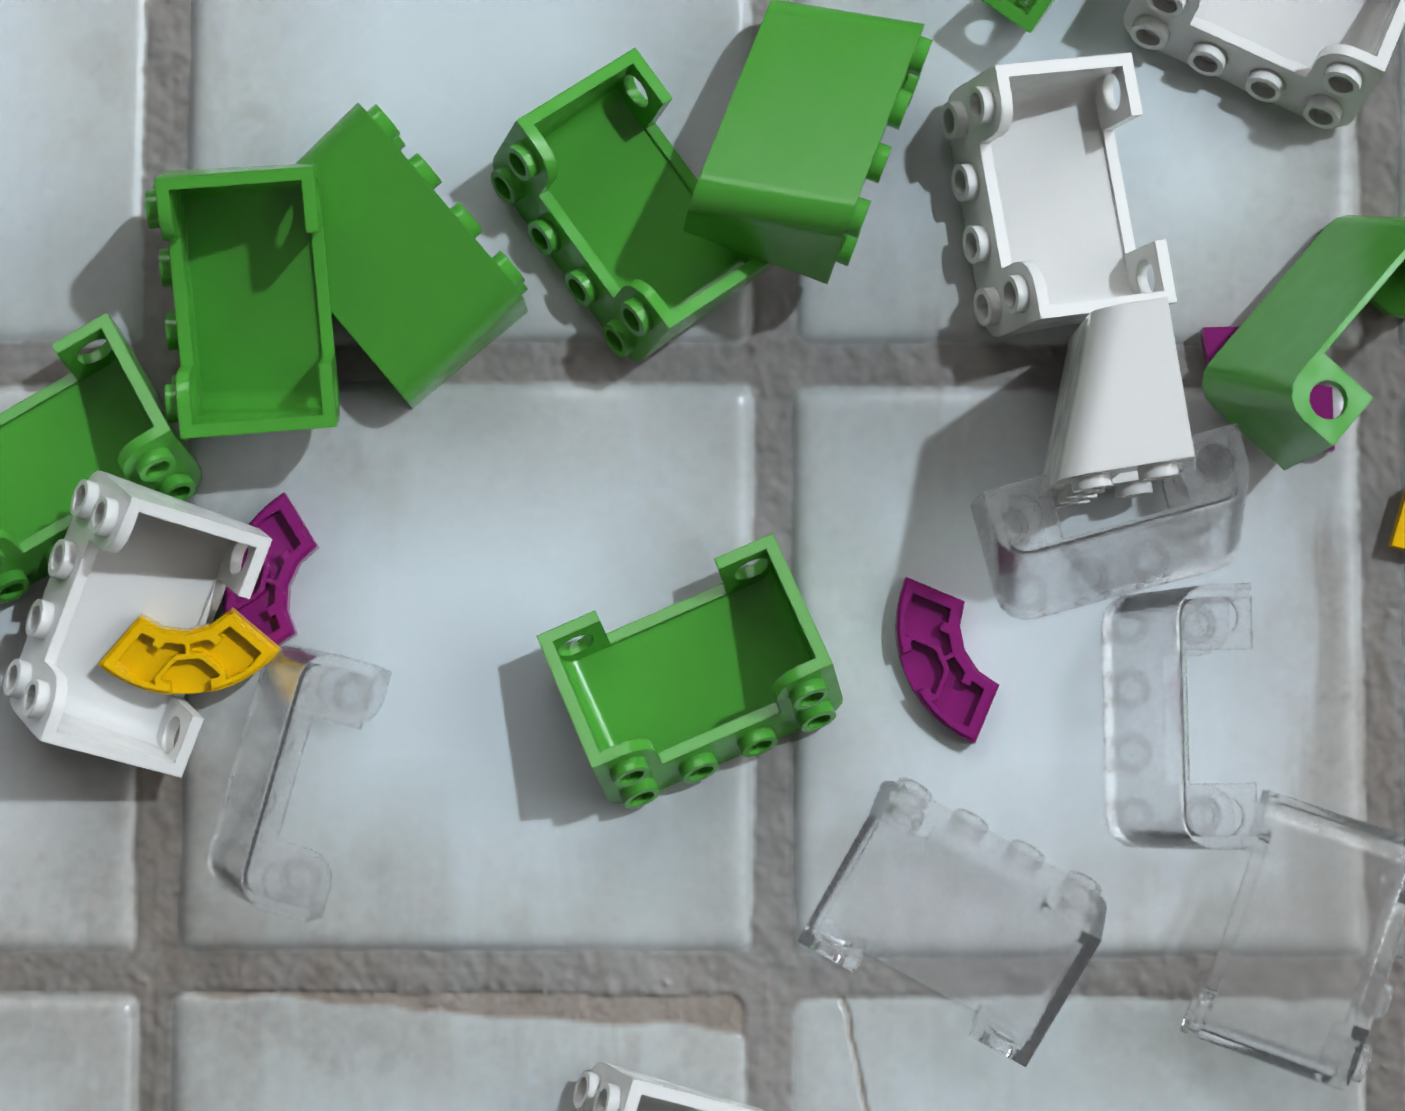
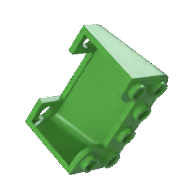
[683,0,933,284]
[491,47,774,362]
[295,103,528,409]
[145,163,340,439]
[1202,215,1405,471]
[0,312,202,603]
[536,533,843,808]

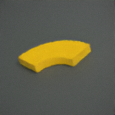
[98,607,281,695]

